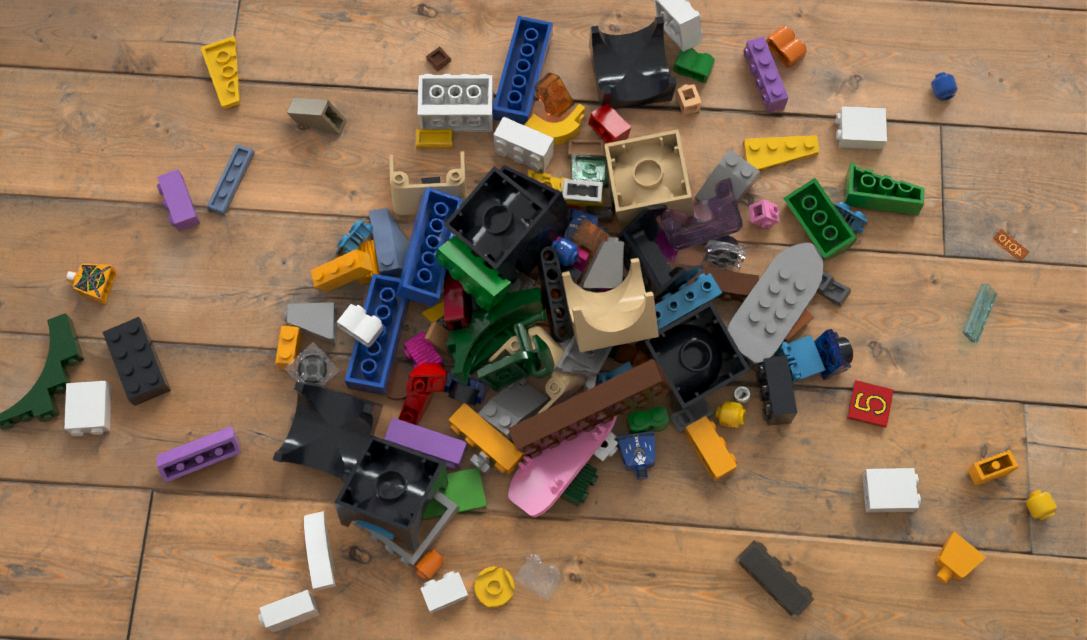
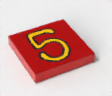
[847,380,894,428]

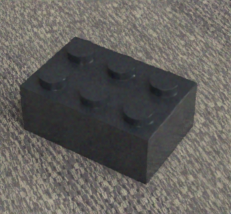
[756,356,797,426]

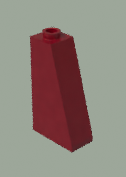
[444,270,471,330]

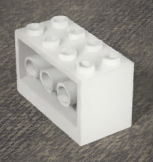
[418,74,494,132]

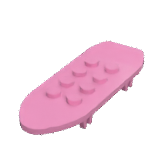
[508,416,617,518]

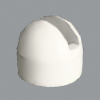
[734,387,750,404]

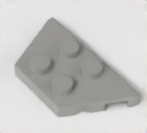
[554,335,613,377]

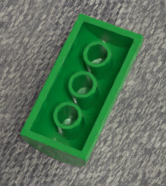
[783,178,857,260]

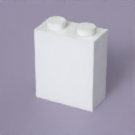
[836,106,887,150]
[561,179,603,203]
[64,381,112,436]
[862,468,921,513]
[258,590,320,633]

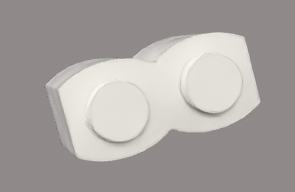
[337,304,383,348]

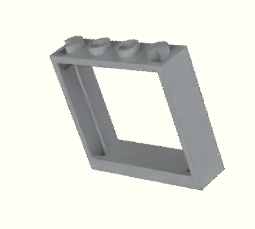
[352,490,460,567]

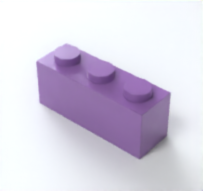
[157,169,200,231]

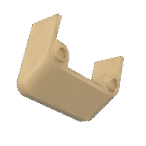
[389,151,467,218]
[489,326,586,414]

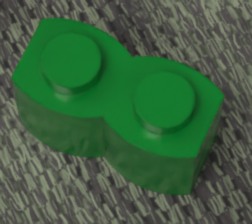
[673,48,715,83]
[626,407,669,435]

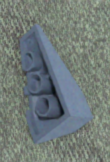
[369,208,409,278]

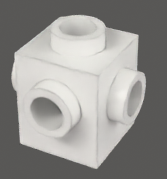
[594,432,618,461]

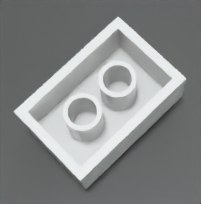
[654,0,703,52]
[494,117,554,173]

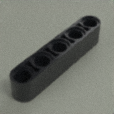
[536,247,572,342]

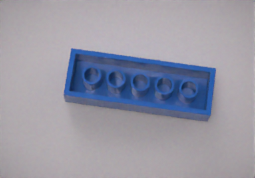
[493,16,553,125]
[396,187,463,307]
[345,274,410,395]

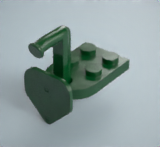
[477,311,555,391]

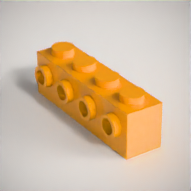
[449,403,524,475]

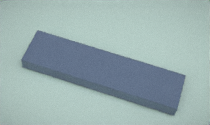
[207,144,255,215]

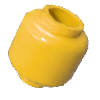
[716,401,746,428]
[1025,489,1057,521]

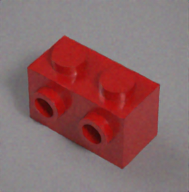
[588,103,631,143]

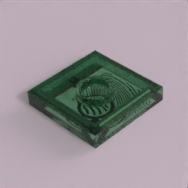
[571,154,609,188]

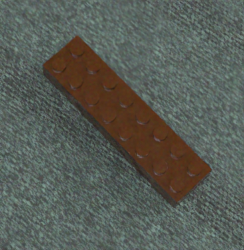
[508,359,672,457]

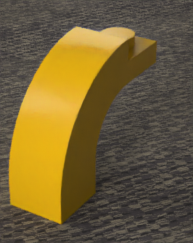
[524,104,586,145]

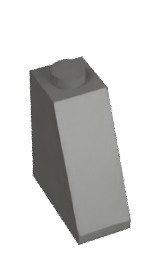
[581,237,624,288]
[284,302,337,345]

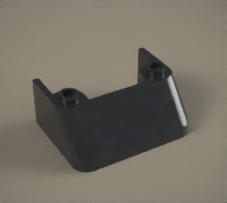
[616,205,704,299]

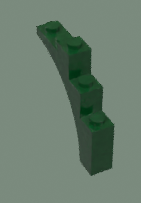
[446,287,545,386]
[0,313,85,429]

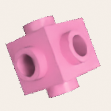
[749,200,780,229]

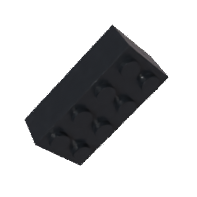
[102,317,171,406]

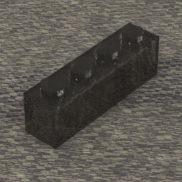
[735,540,814,619]

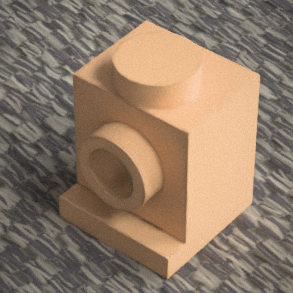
[676,84,702,116]

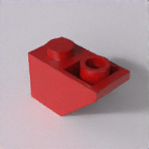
[406,363,448,393]
[398,392,434,425]

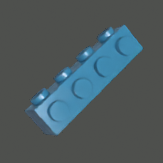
[655,273,722,331]

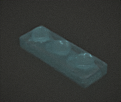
[962,284,997,343]

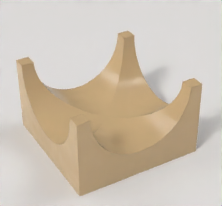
[604,129,694,230]
[562,258,659,352]

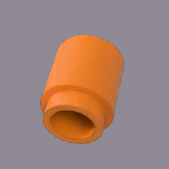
[415,549,445,580]

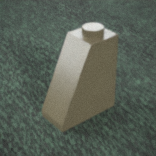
[287,97,346,135]

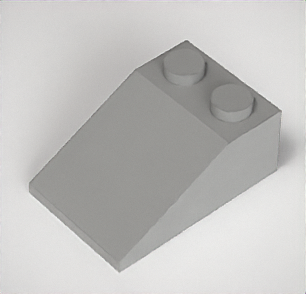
[695,149,760,220]
[478,380,550,443]

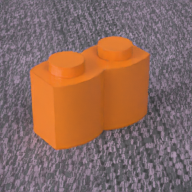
[766,25,807,68]

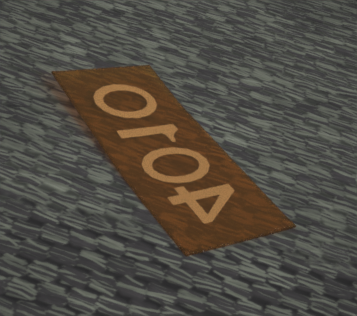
[993,229,1029,262]

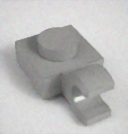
[470,452,492,475]

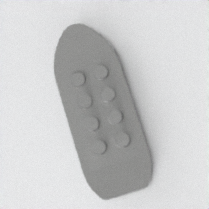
[727,243,823,364]

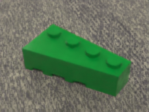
[844,163,925,216]
[436,236,511,312]

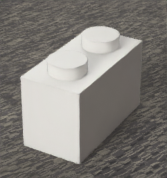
[420,571,469,614]

